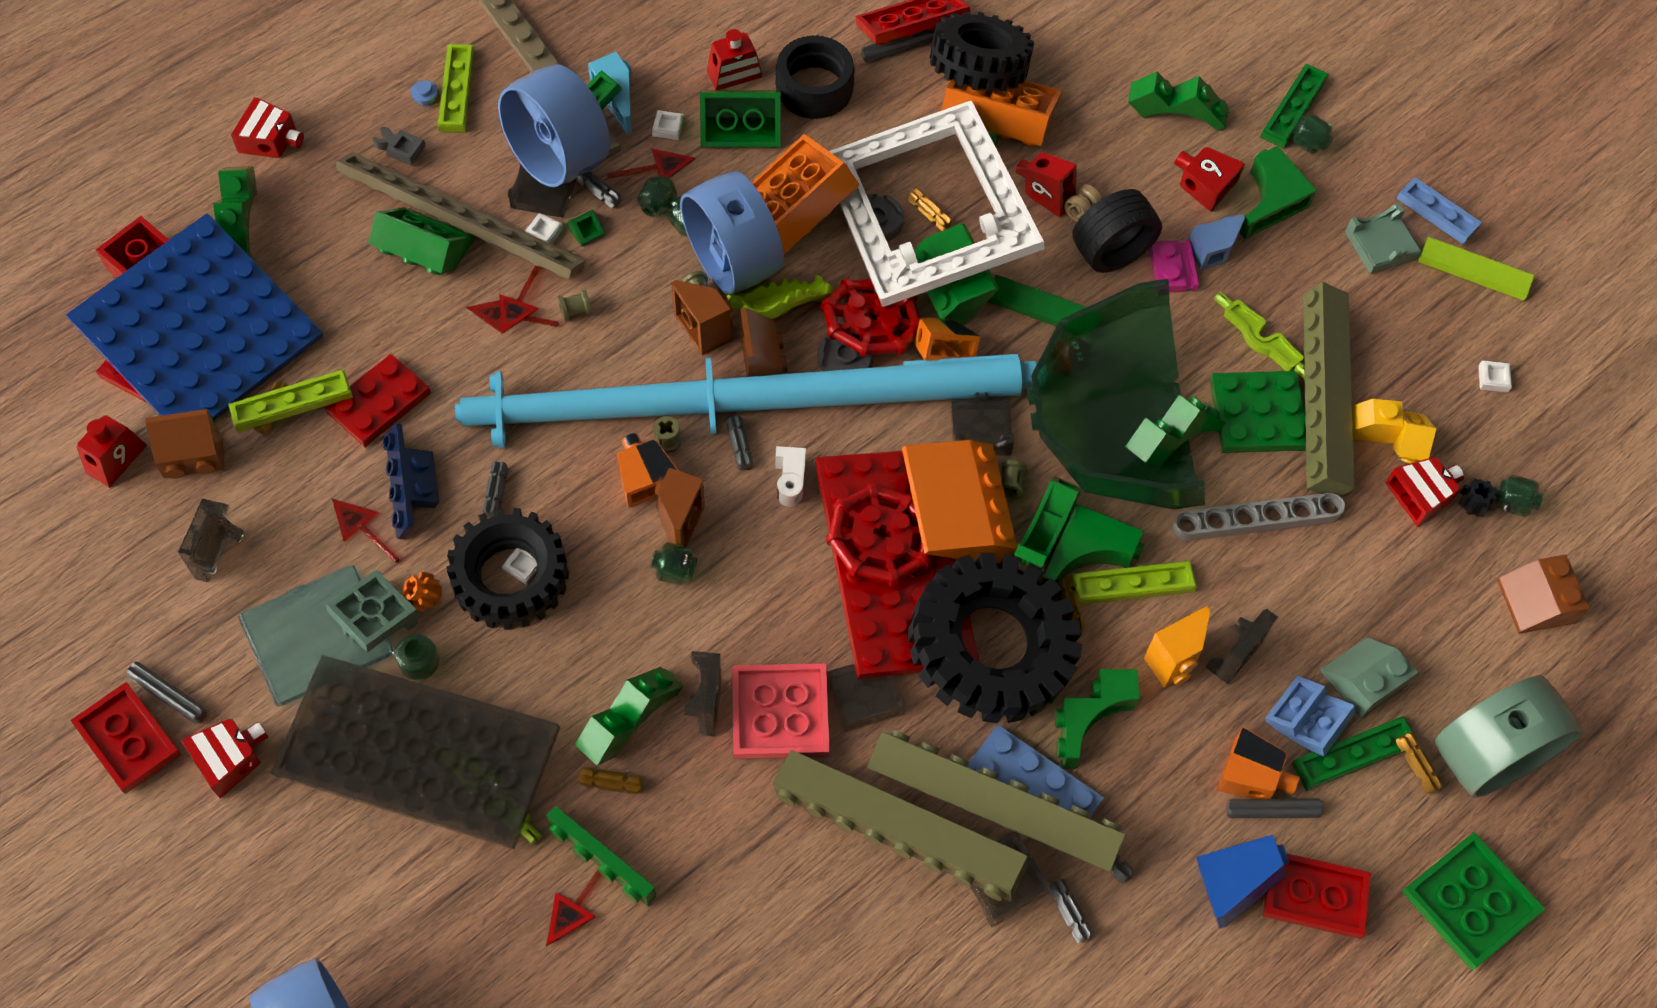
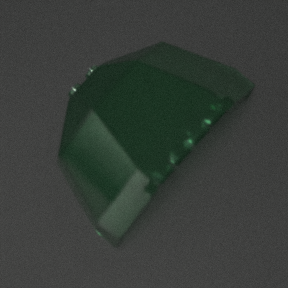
[1027,279,1205,509]

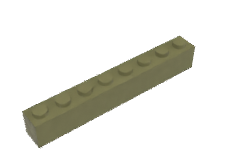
[1303,282,1355,496]
[867,729,1126,872]
[773,750,1028,902]

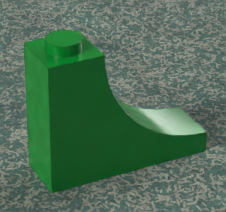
[1239,146,1317,239]
[1042,504,1145,584]

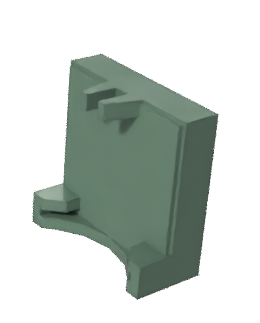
[1345,203,1422,274]
[326,570,418,652]

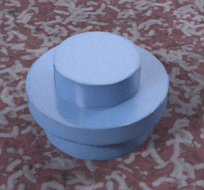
[411,81,438,106]

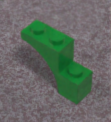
[1128,71,1229,131]
[213,166,257,257]
[1125,395,1225,468]
[1014,476,1082,567]
[575,667,683,765]
[1055,669,1140,769]

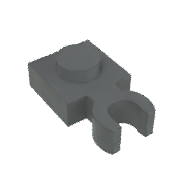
[373,127,425,165]

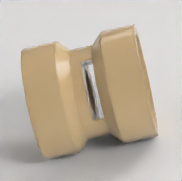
[1064,184,1102,222]

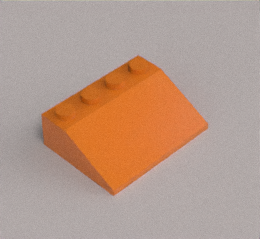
[941,79,1062,146]
[752,134,860,254]
[902,440,1017,563]

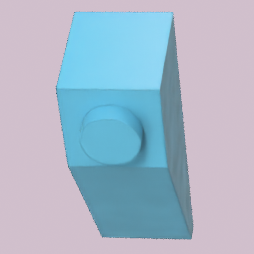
[588,52,632,135]

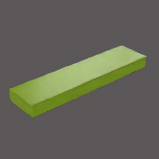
[438,44,475,133]
[1418,236,1534,301]
[228,369,353,433]
[1071,561,1197,605]

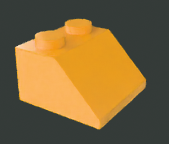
[1144,606,1210,688]

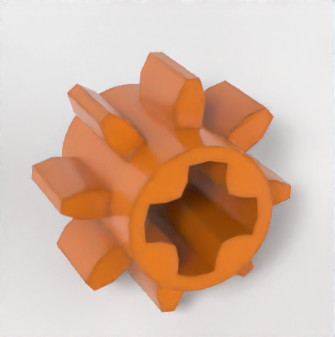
[403,571,442,612]

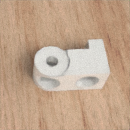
[775,446,806,507]

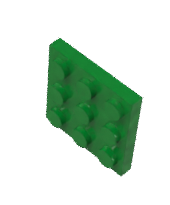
[1210,371,1306,453]
[1401,832,1545,971]

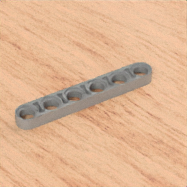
[1172,493,1345,541]

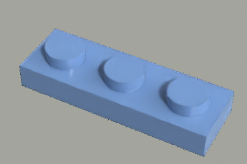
[1397,177,1482,245]

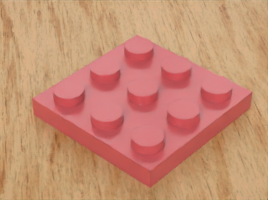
[732,663,829,759]

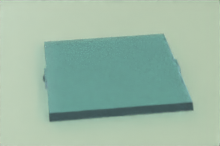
[238,565,394,706]

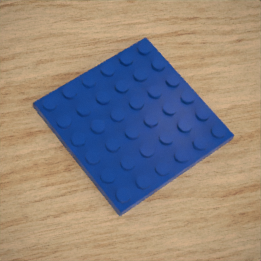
[66,213,323,421]

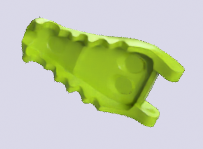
[726,275,834,319]

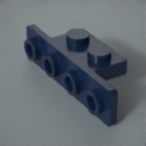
[383,423,439,539]

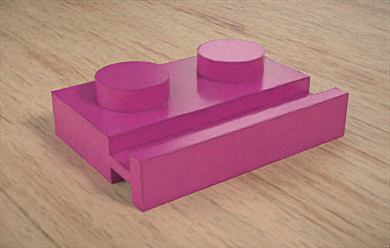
[1149,240,1199,293]

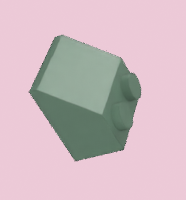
[1320,637,1418,719]

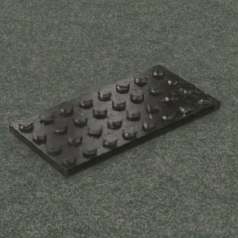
[270,655,560,849]

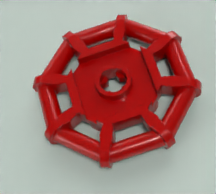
[820,278,921,357]
[826,483,932,586]

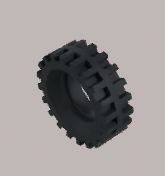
[930,12,1034,92]
[446,508,569,630]

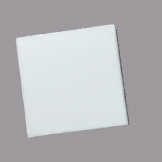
[652,110,684,141]
[525,213,563,244]
[1478,361,1512,392]
[502,548,537,585]

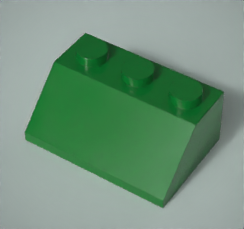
[700,90,781,147]
[368,207,475,275]
[914,223,999,325]

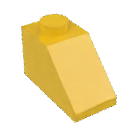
[1352,399,1404,444]
[1393,411,1436,463]

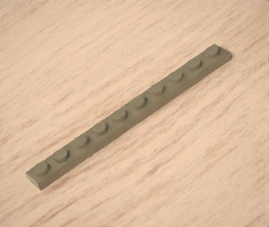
[477,0,621,158]
[336,152,585,279]

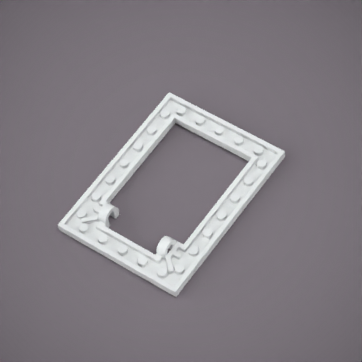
[829,100,1045,307]

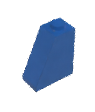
[1196,835,1289,929]

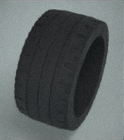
[775,35,855,119]
[1072,189,1163,273]

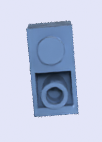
[1189,214,1245,270]

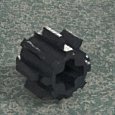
[1459,479,1499,517]

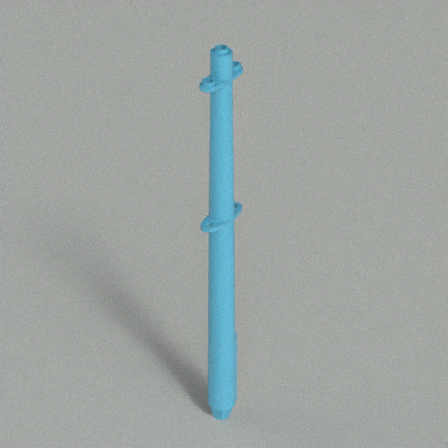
[455,354,1043,449]

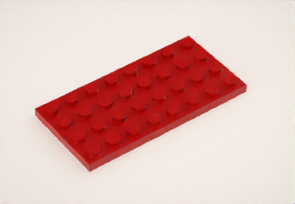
[815,451,980,679]

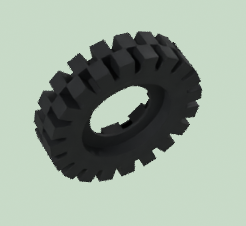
[908,553,1082,723]

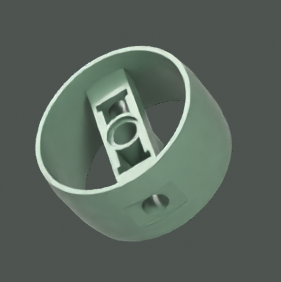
[1435,675,1583,798]

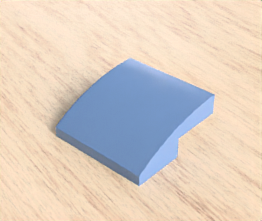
[1265,676,1356,756]

